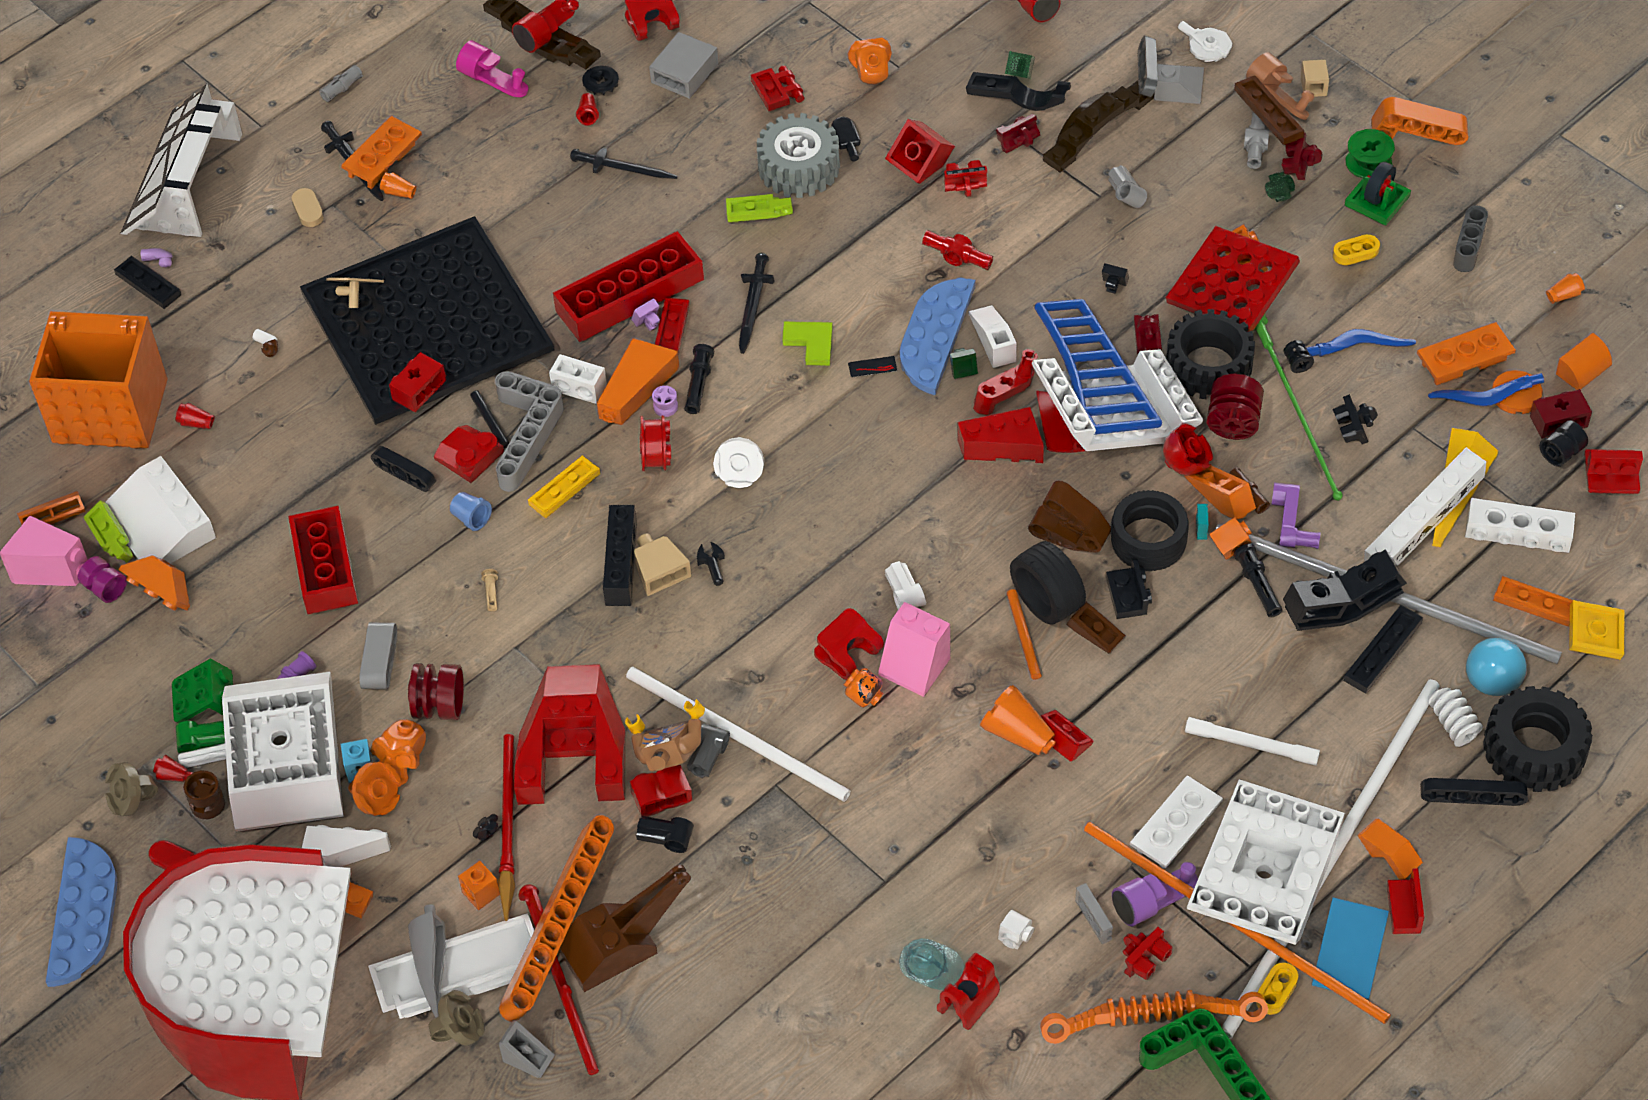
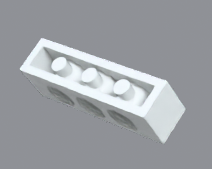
[1465,498,1575,553]

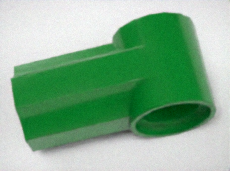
[176,720,225,754]

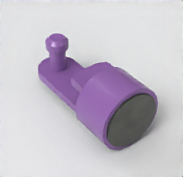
[1112,862,1198,927]

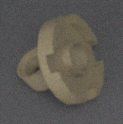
[105,762,158,816]
[429,990,484,1046]

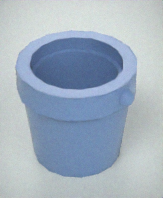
[450,492,492,531]

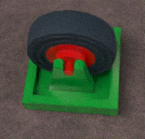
[1344,162,1411,226]

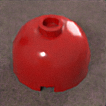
[1163,424,1213,476]

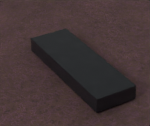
[114,255,181,309]

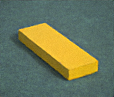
[528,455,600,518]

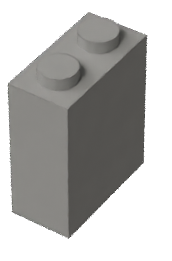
[649,32,719,99]

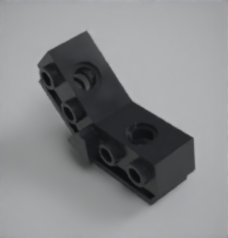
[1283,549,1407,631]

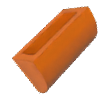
[1556,333,1612,390]

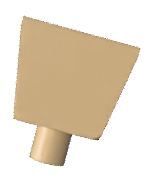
[634,534,691,596]

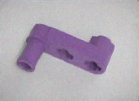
[1272,482,1320,549]

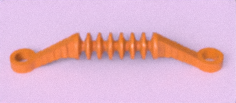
[1040,990,1268,1044]

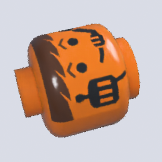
[843,668,884,707]

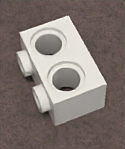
[549,354,607,404]

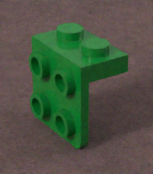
[172,658,233,723]

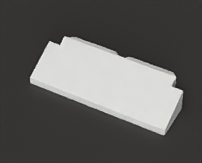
[368,913,539,1019]

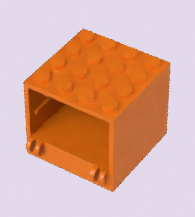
[29,311,168,448]

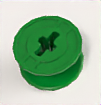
[1345,129,1395,178]

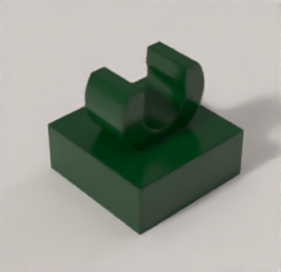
[950,348,978,379]

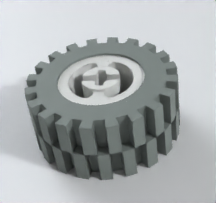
[757,113,840,198]

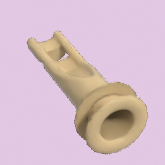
[481,569,498,611]

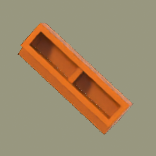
[17,491,86,525]

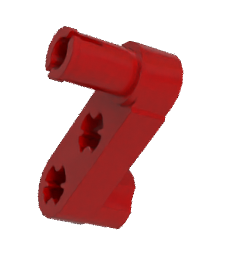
[973,349,1038,415]

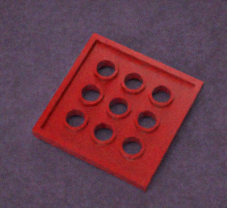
[1166,226,1300,332]

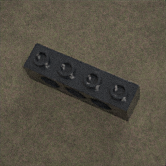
[603,505,637,606]

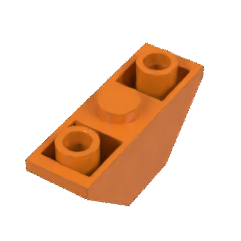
[118,555,190,611]

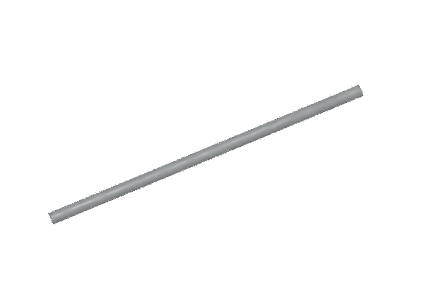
[1215,522,1562,664]

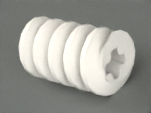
[1428,688,1483,747]

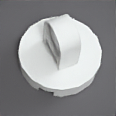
[713,437,764,488]

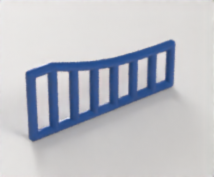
[1034,299,1162,435]

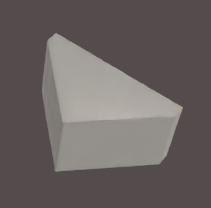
[498,1020,555,1078]

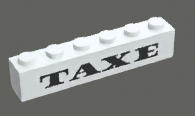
[1364,447,1486,566]

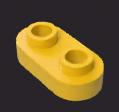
[1333,234,1380,265]
[1256,963,1298,1015]

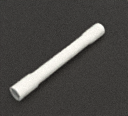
[1185,717,1320,766]

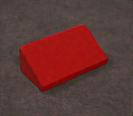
[1040,710,1094,761]

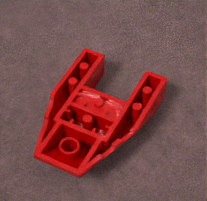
[514,664,626,805]

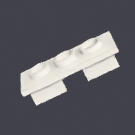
[1130,776,1223,869]

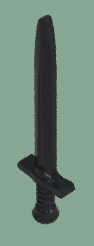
[321,121,384,201]
[739,253,775,354]

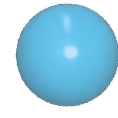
[1466,638,1527,696]

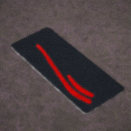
[848,356,897,377]

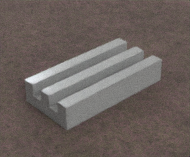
[1075,883,1113,944]

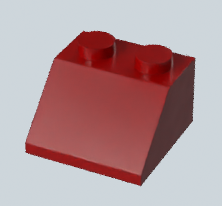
[885,119,955,184]

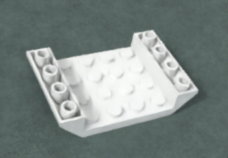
[1032,349,1203,451]

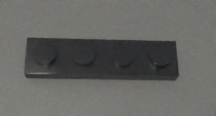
[1343,605,1423,694]

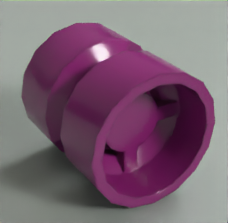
[78,556,127,603]

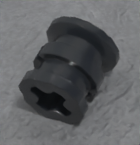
[1283,340,1314,373]

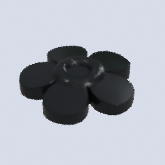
[473,814,498,841]

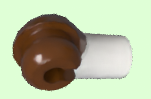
[252,329,279,357]

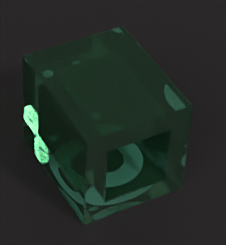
[1005,51,1035,79]

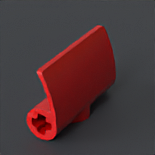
[1036,390,1085,453]

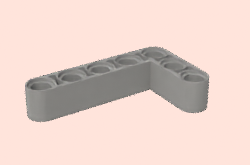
[495,371,564,492]

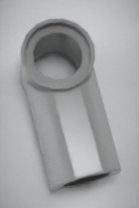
[1108,165,1147,208]

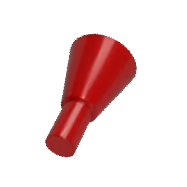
[153,755,193,782]

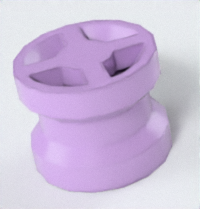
[652,385,678,417]

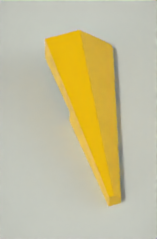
[1432,428,1498,547]

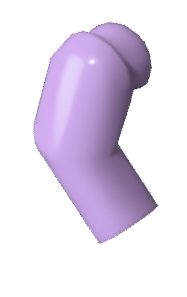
[141,248,173,267]

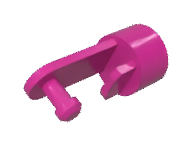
[456,40,528,97]

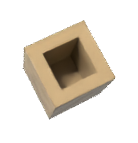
[1301,60,1329,97]

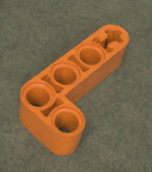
[1371,97,1468,145]

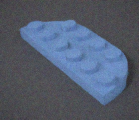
[900,278,976,395]
[46,837,118,987]

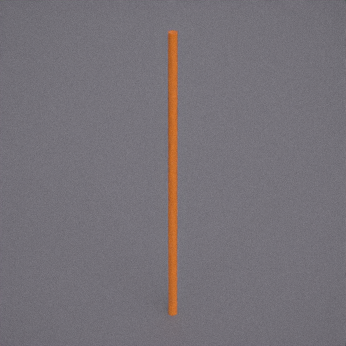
[1084,822,1391,1024]

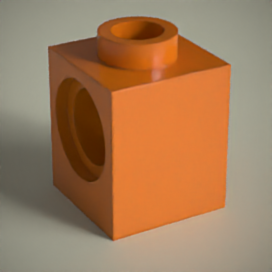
[1209,517,1252,560]
[458,861,500,910]

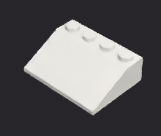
[106,456,216,564]

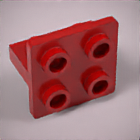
[1584,449,1643,494]

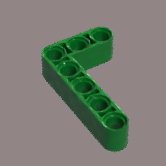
[1139,1009,1271,1100]

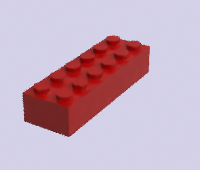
[553,231,704,342]

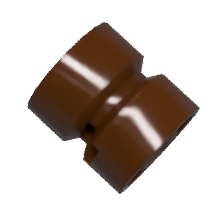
[183,770,225,820]

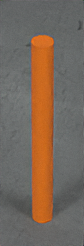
[1007,589,1042,680]

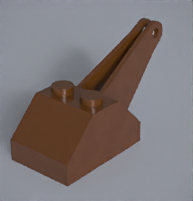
[559,865,691,992]

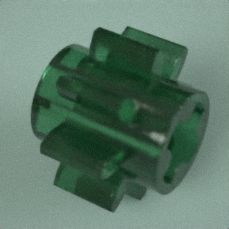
[1265,172,1295,202]

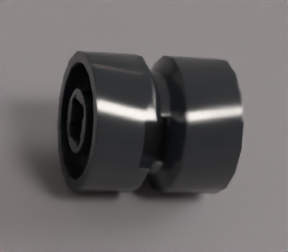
[1539,420,1588,467]

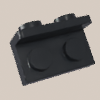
[1106,559,1152,619]

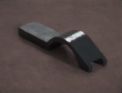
[966,72,1071,111]

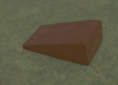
[1066,601,1126,654]

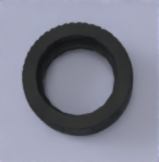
[1111,490,1189,571]
[1010,541,1086,625]

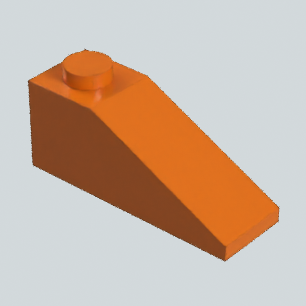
[1185,465,1256,520]

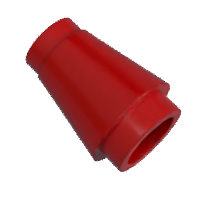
[576,93,599,125]
[175,402,215,429]

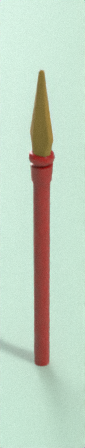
[498,734,515,921]

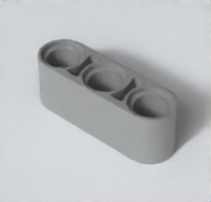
[360,622,397,689]

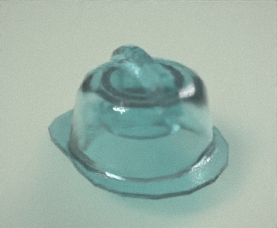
[899,938,964,990]

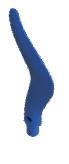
[1306,329,1416,356]
[1428,373,1544,406]

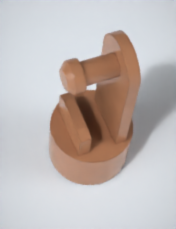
[1246,52,1315,120]

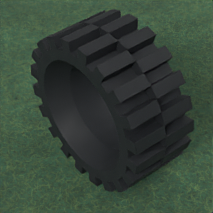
[1166,309,1255,399]

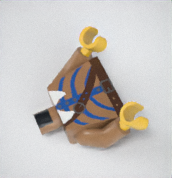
[625,699,705,772]

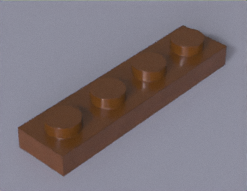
[1234,75,1304,145]

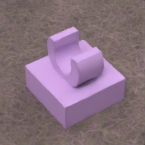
[631,298,660,331]

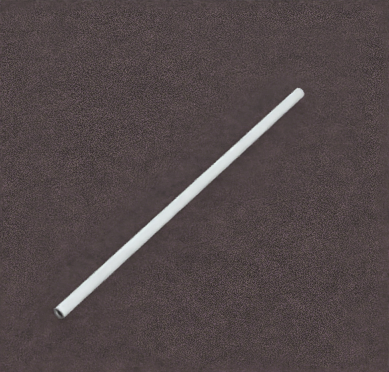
[1221,679,1440,1039]

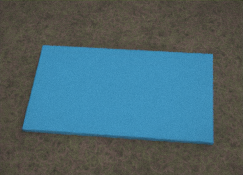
[1312,898,1389,999]

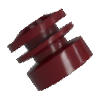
[1207,374,1264,440]
[408,663,464,720]

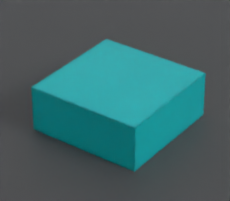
[1196,504,1209,540]

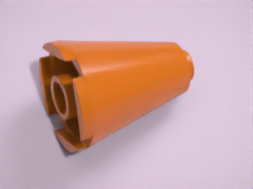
[980,685,1056,755]

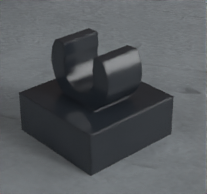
[1102,263,1129,294]

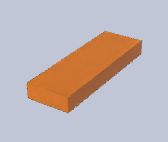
[1493,576,1573,627]

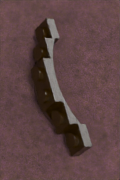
[483,0,601,70]
[1043,80,1155,173]

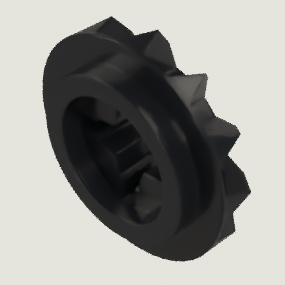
[582,66,619,95]

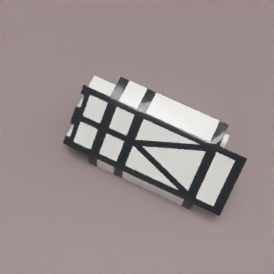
[120,84,242,237]

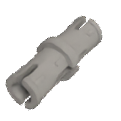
[319,65,363,102]

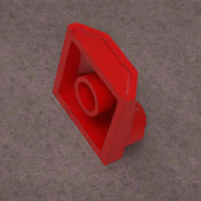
[434,425,504,483]

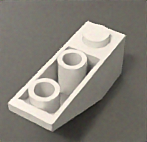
[969,305,1017,368]
[302,825,391,867]

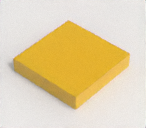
[1569,600,1625,660]

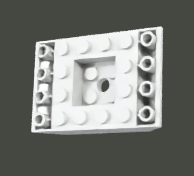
[222,672,344,832]
[1187,779,1345,945]

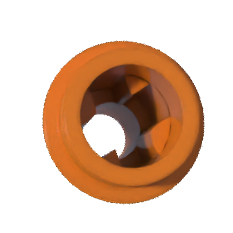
[380,172,417,199]
[1546,273,1585,304]

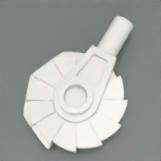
[1178,21,1232,62]

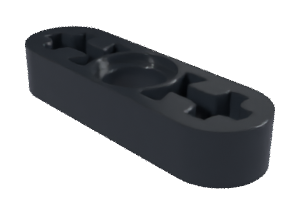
[371,446,436,492]

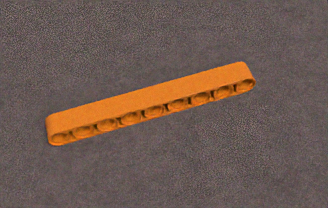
[499,815,614,1022]

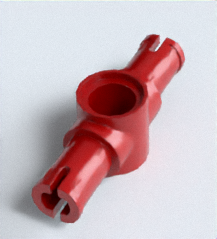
[922,230,993,270]

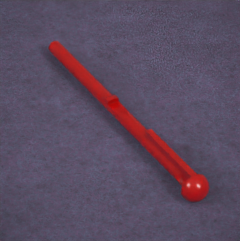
[518,884,599,1075]

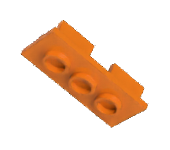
[341,116,422,189]
[1417,322,1516,385]

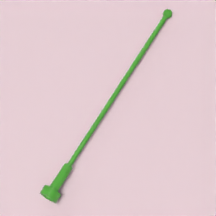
[1254,314,1343,501]

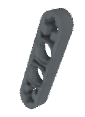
[1137,35,1158,97]

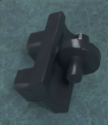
[1333,394,1378,444]

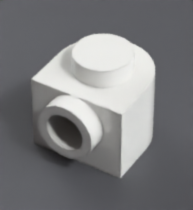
[998,910,1034,950]

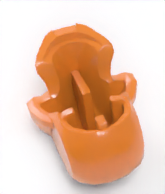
[848,37,892,85]
[370,719,426,787]

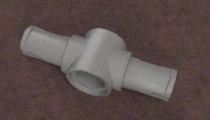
[1244,112,1269,169]

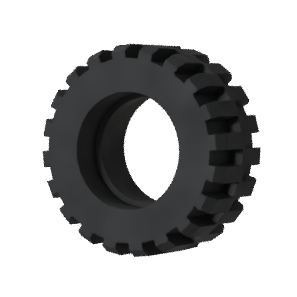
[1483,686,1593,792]

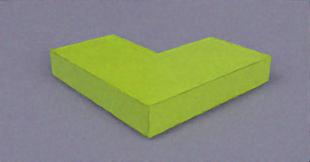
[782,321,833,366]

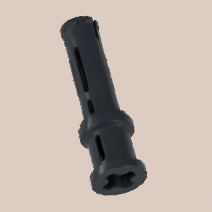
[684,344,715,414]
[1233,544,1283,617]

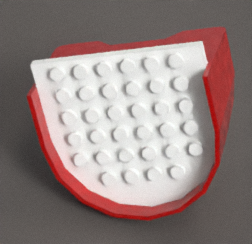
[123,845,351,1100]

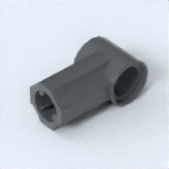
[687,723,730,778]

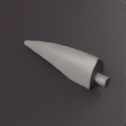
[408,904,446,1018]

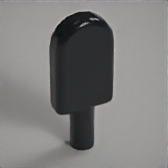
[831,117,861,162]

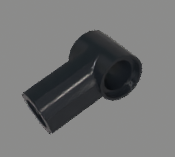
[636,816,694,853]

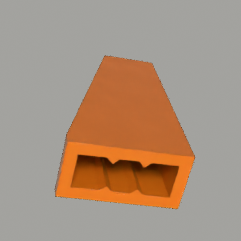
[597,338,679,425]

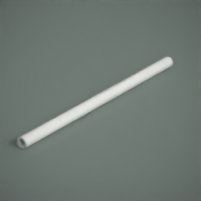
[626,667,851,802]

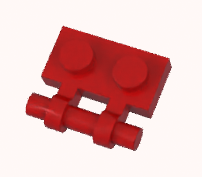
[751,65,804,111]

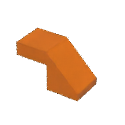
[1357,819,1423,879]

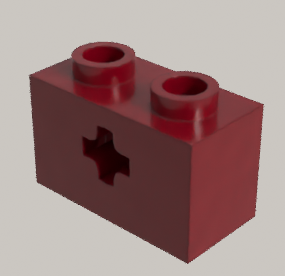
[1530,389,1592,439]

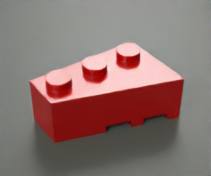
[957,407,1044,464]

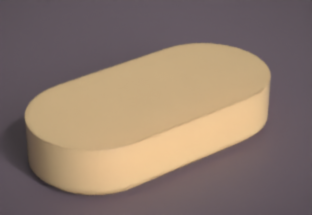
[292,188,324,227]

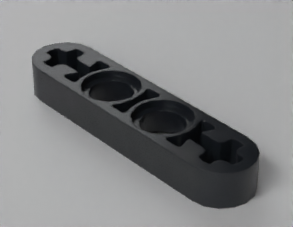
[1420,778,1528,806]

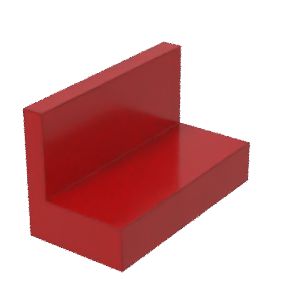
[1387,868,1425,934]

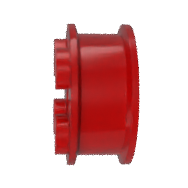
[640,415,671,471]

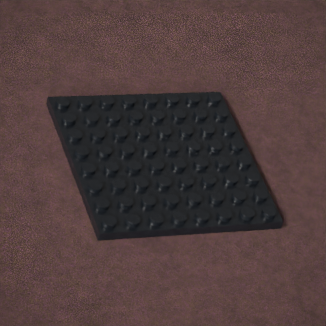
[300,216,555,425]

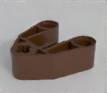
[1028,480,1111,553]

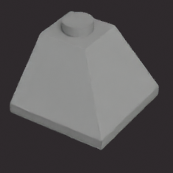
[1154,64,1204,104]

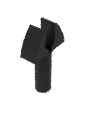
[697,542,725,586]

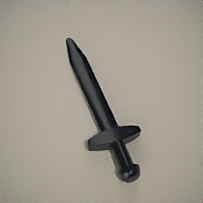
[570,148,678,179]

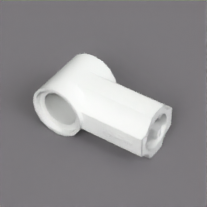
[885,561,926,610]

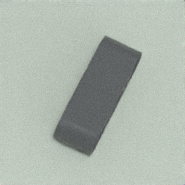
[1453,205,1488,272]

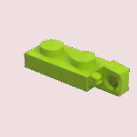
[726,194,793,222]
[83,500,133,563]

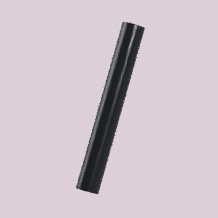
[470,390,510,448]

